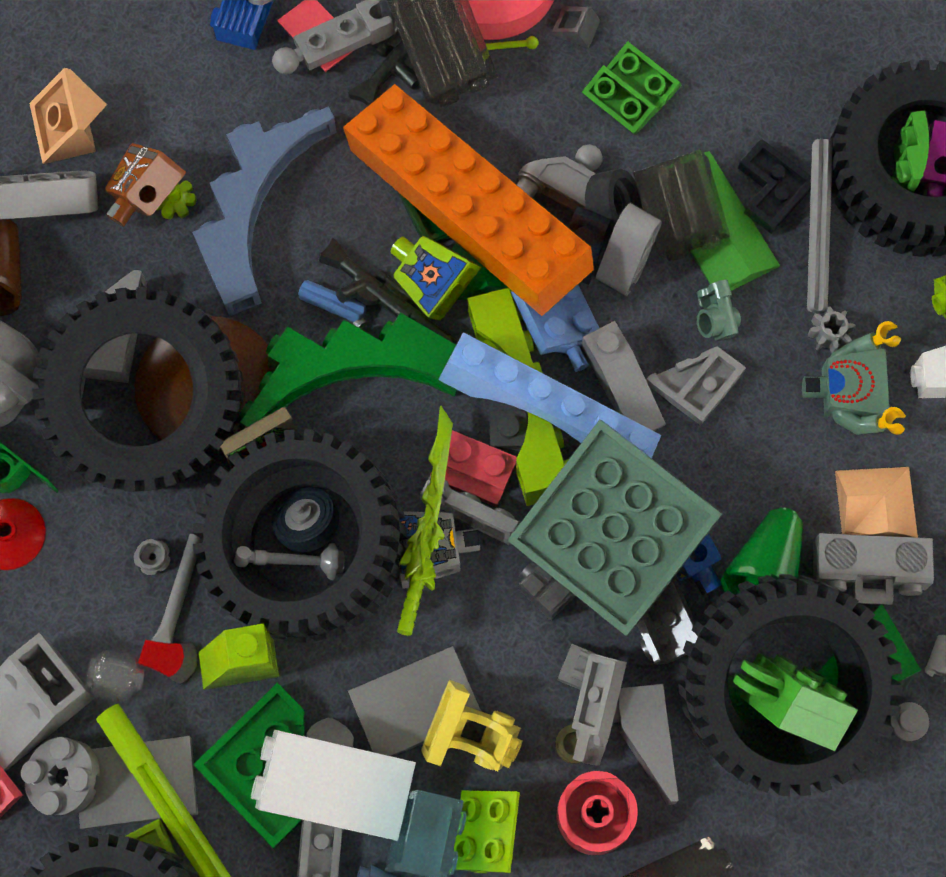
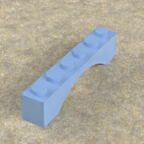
[438,332,661,458]

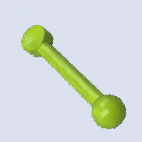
[468,36,539,54]

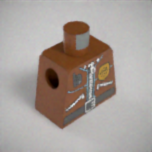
[105,143,186,227]

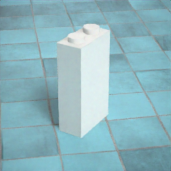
[251,729,416,841]

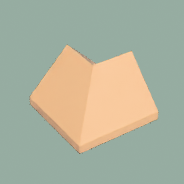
[30,68,107,164]
[835,467,918,538]

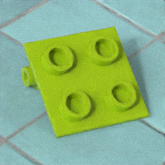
[451,790,520,874]

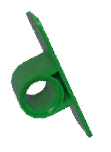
[0,443,58,493]

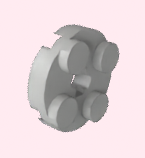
[21,737,100,816]

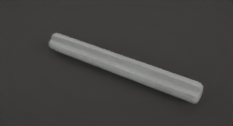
[807,139,833,313]

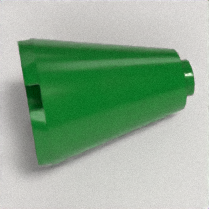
[721,507,804,595]

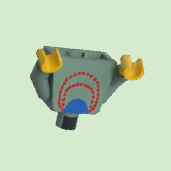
[802,321,906,435]

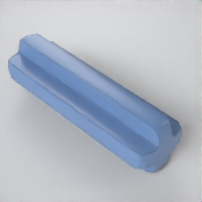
[298,280,367,322]

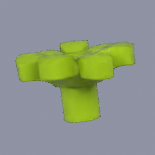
[157,180,197,219]

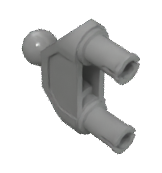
[517,144,603,212]

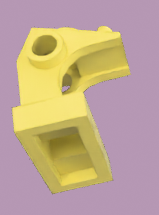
[421,680,523,772]

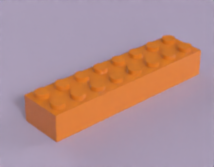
[343,84,594,316]

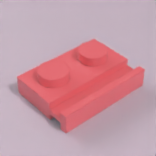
[430,430,517,507]

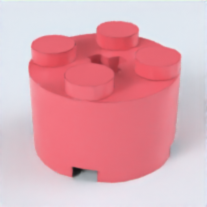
[556,771,638,855]

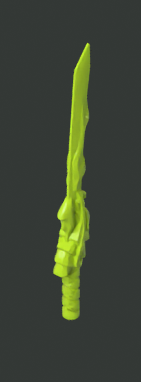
[397,406,453,636]

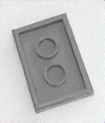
[348,646,481,757]
[79,736,198,830]

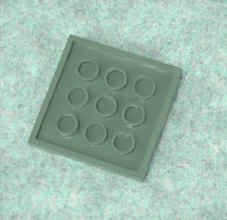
[507,419,723,636]

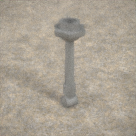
[234,543,345,580]

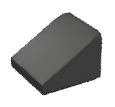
[551,6,600,48]

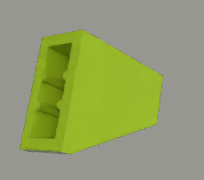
[199,623,279,690]

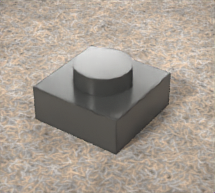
[490,411,527,449]

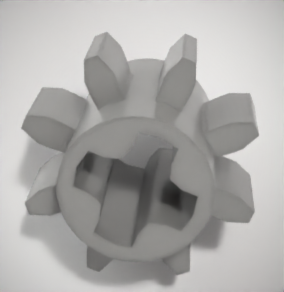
[808,306,855,353]

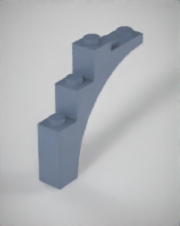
[192,106,337,317]

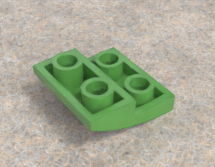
[582,41,682,135]
[891,110,929,193]

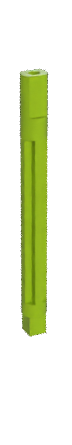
[96,703,231,877]

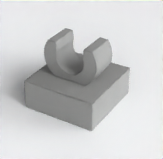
[557,644,596,690]

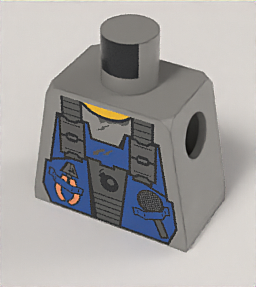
[398,512,480,589]

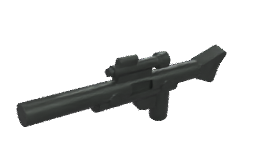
[348,0,451,106]
[319,238,456,343]

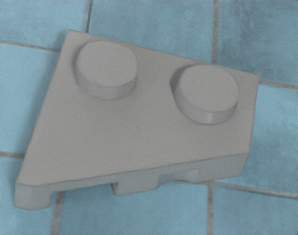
[646,346,746,426]

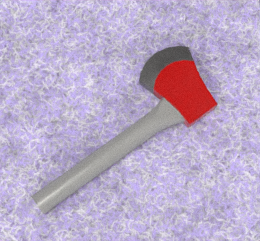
[138,534,203,685]

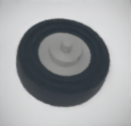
[272,487,340,552]

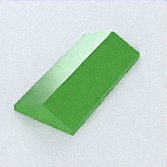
[649,151,780,291]

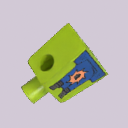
[390,236,481,321]

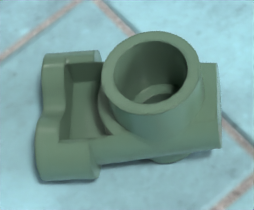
[696,279,741,341]

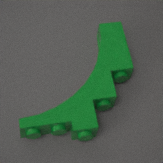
[238,312,458,430]

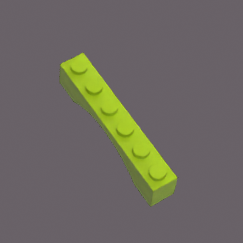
[467,288,569,506]

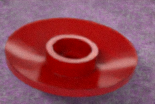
[0,498,46,570]

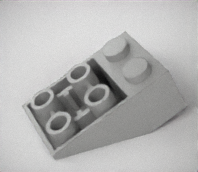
[0,633,95,772]

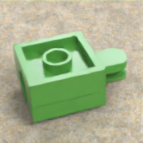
[733,653,858,751]

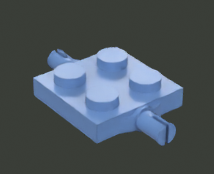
[511,285,599,372]

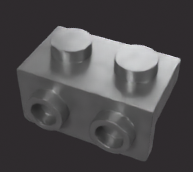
[637,577,698,664]

